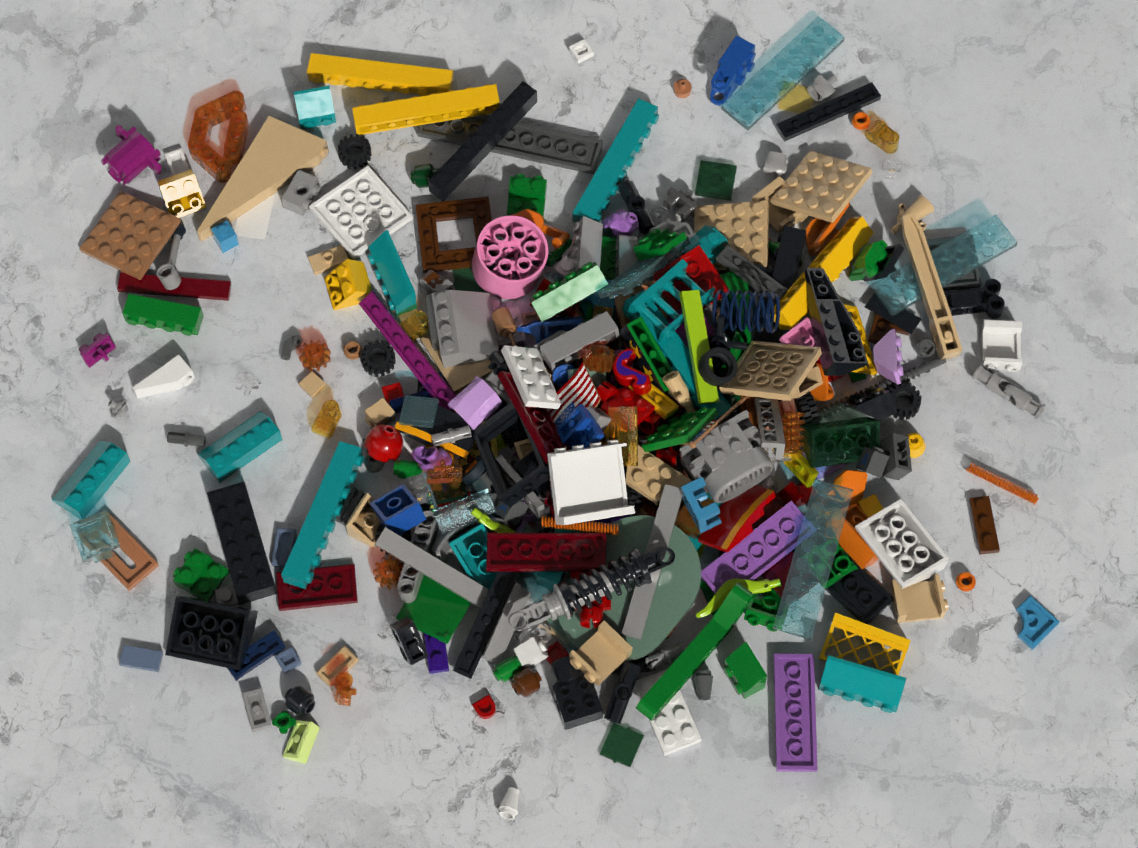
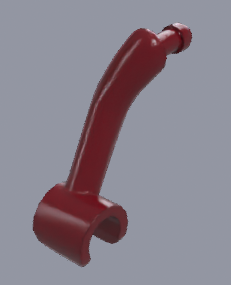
[544,492,555,521]

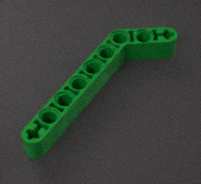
[636,582,754,721]

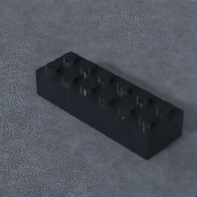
[207,482,278,605]

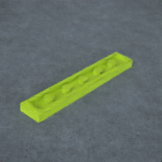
[679,290,719,404]

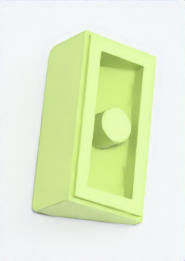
[283,720,319,764]

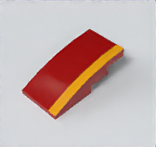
[698,485,776,553]

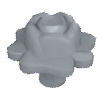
[108,398,128,418]

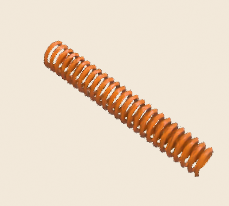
[966,462,1039,505]
[541,516,619,535]

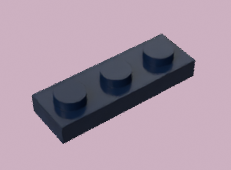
[227,630,286,681]

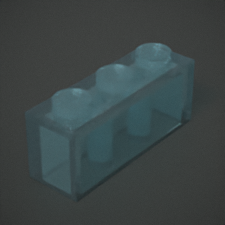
[434,489,497,534]

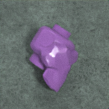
[601,209,639,236]
[412,446,452,475]

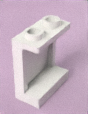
[982,320,1023,372]

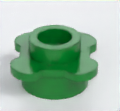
[272,711,296,734]

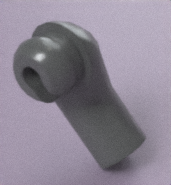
[281,335,303,360]

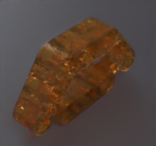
[188,91,249,183]

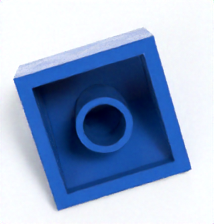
[370,484,426,536]

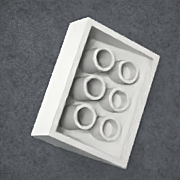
[855,499,949,589]

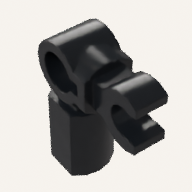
[488,350,510,375]

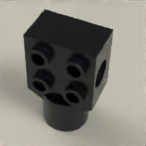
[551,656,603,730]

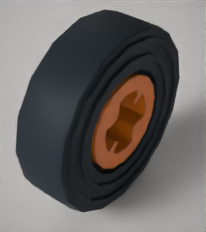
[459,454,486,485]

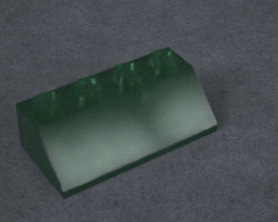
[800,416,880,468]

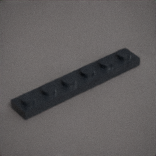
[776,82,881,142]
[452,572,519,679]

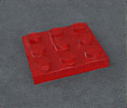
[651,245,729,312]

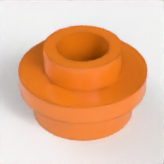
[852,112,870,130]
[956,572,976,592]

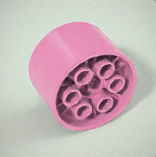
[472,216,548,299]

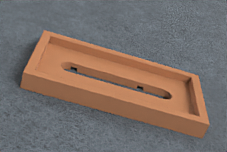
[77,512,159,591]

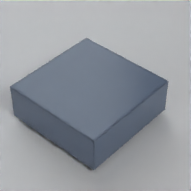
[274,646,302,674]

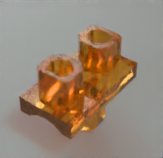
[426,460,463,491]
[330,672,357,706]

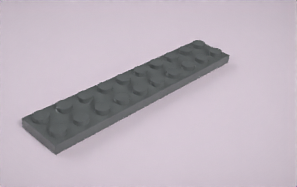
[417,115,603,174]

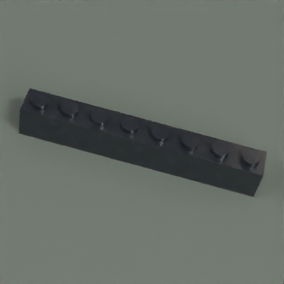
[428,81,537,201]
[753,226,807,343]

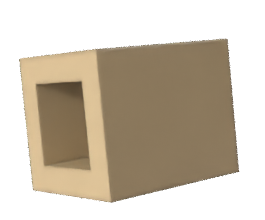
[365,398,396,428]

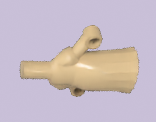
[890,195,934,235]
[662,371,696,413]

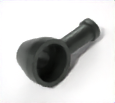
[363,438,384,473]

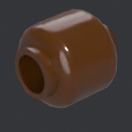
[511,667,542,697]

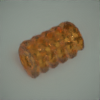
[781,412,805,454]

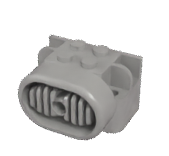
[679,410,774,503]

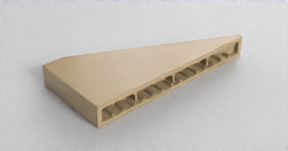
[197,116,329,241]

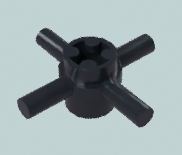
[708,315,747,371]

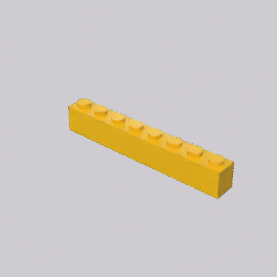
[307,53,454,96]
[352,84,500,135]
[770,216,874,330]

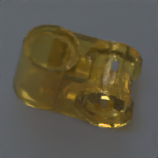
[864,120,899,154]
[399,311,429,342]
[311,400,342,439]

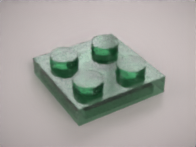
[695,160,737,201]

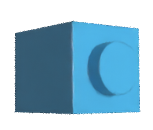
[211,221,239,253]

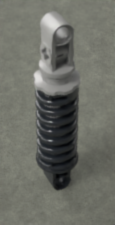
[508,547,675,631]

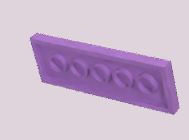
[701,500,816,594]
[773,654,818,772]

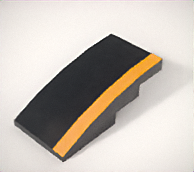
[394,395,475,460]

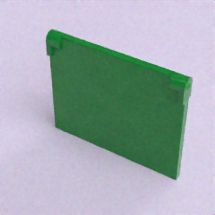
[395,575,471,644]

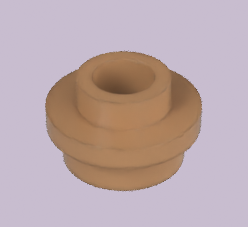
[343,341,362,360]

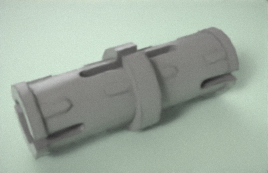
[431,425,472,446]
[645,644,684,670]

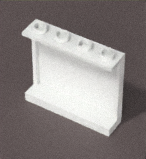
[547,440,635,525]

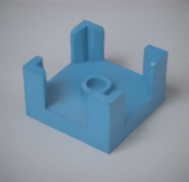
[681,477,722,533]

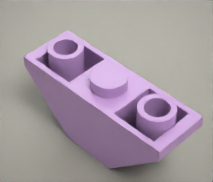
[873,329,904,384]

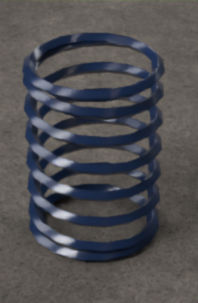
[712,290,780,333]

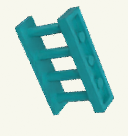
[628,259,716,343]

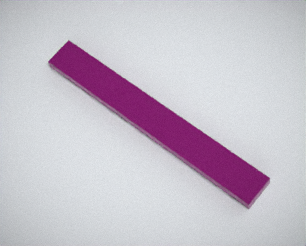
[358,291,456,412]

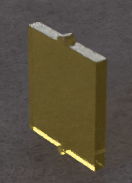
[778,83,814,113]

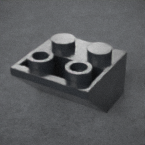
[843,386,898,420]

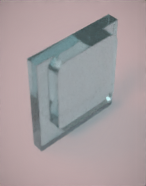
[399,395,439,428]

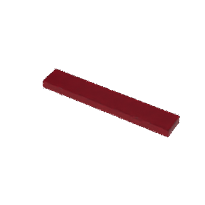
[117,272,232,301]

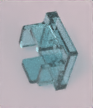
[69,510,120,563]

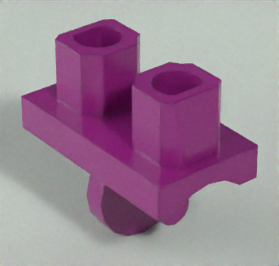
[79,333,116,368]

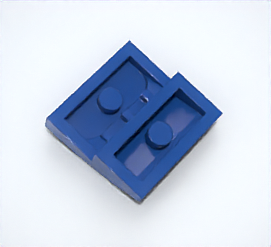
[556,404,605,450]

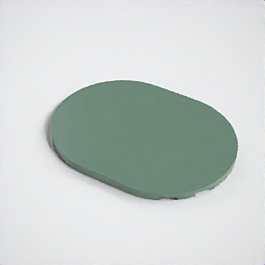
[558,515,701,663]

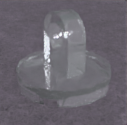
[513,609,552,643]

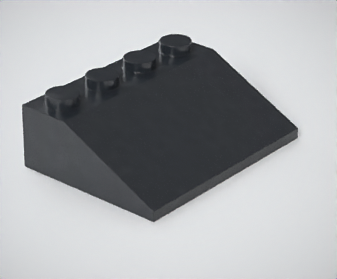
[165,596,258,670]

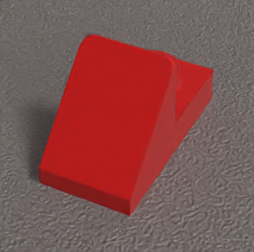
[774,482,818,509]

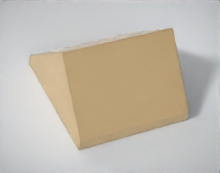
[346,493,381,548]

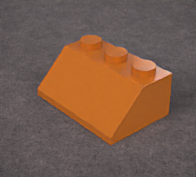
[823,503,879,569]

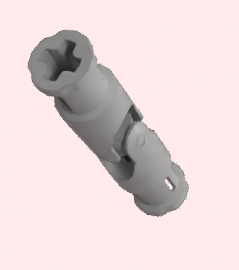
[972,364,1046,420]

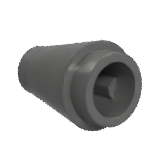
[693,670,713,700]

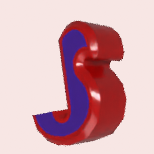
[612,348,651,395]

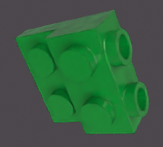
[507,174,547,218]
[633,228,687,261]
[173,548,229,601]
[744,588,789,632]

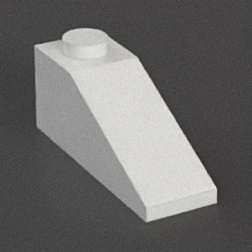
[133,355,195,398]

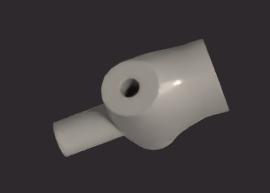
[807,74,837,102]
[762,151,787,185]

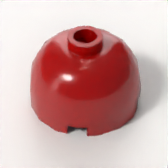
[364,424,403,462]

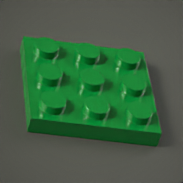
[642,407,718,452]

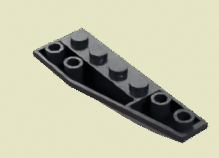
[805,268,868,376]

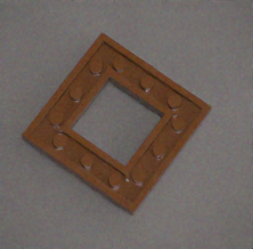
[415,196,495,273]

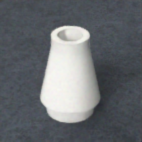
[498,787,520,820]

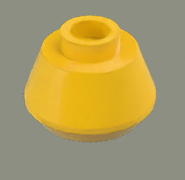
[905,433,926,458]

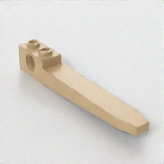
[901,213,963,360]

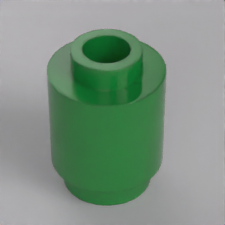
[393,459,422,481]
[492,655,523,683]

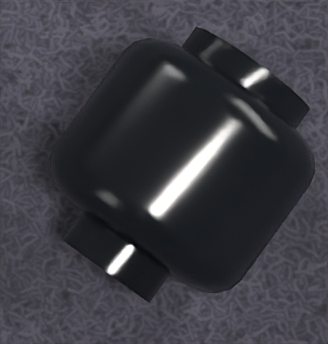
[285,686,315,716]

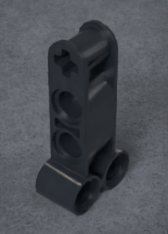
[944,279,1005,319]

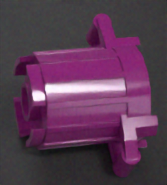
[101,125,162,186]

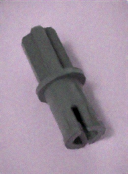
[167,432,206,448]

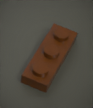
[969,496,1000,555]

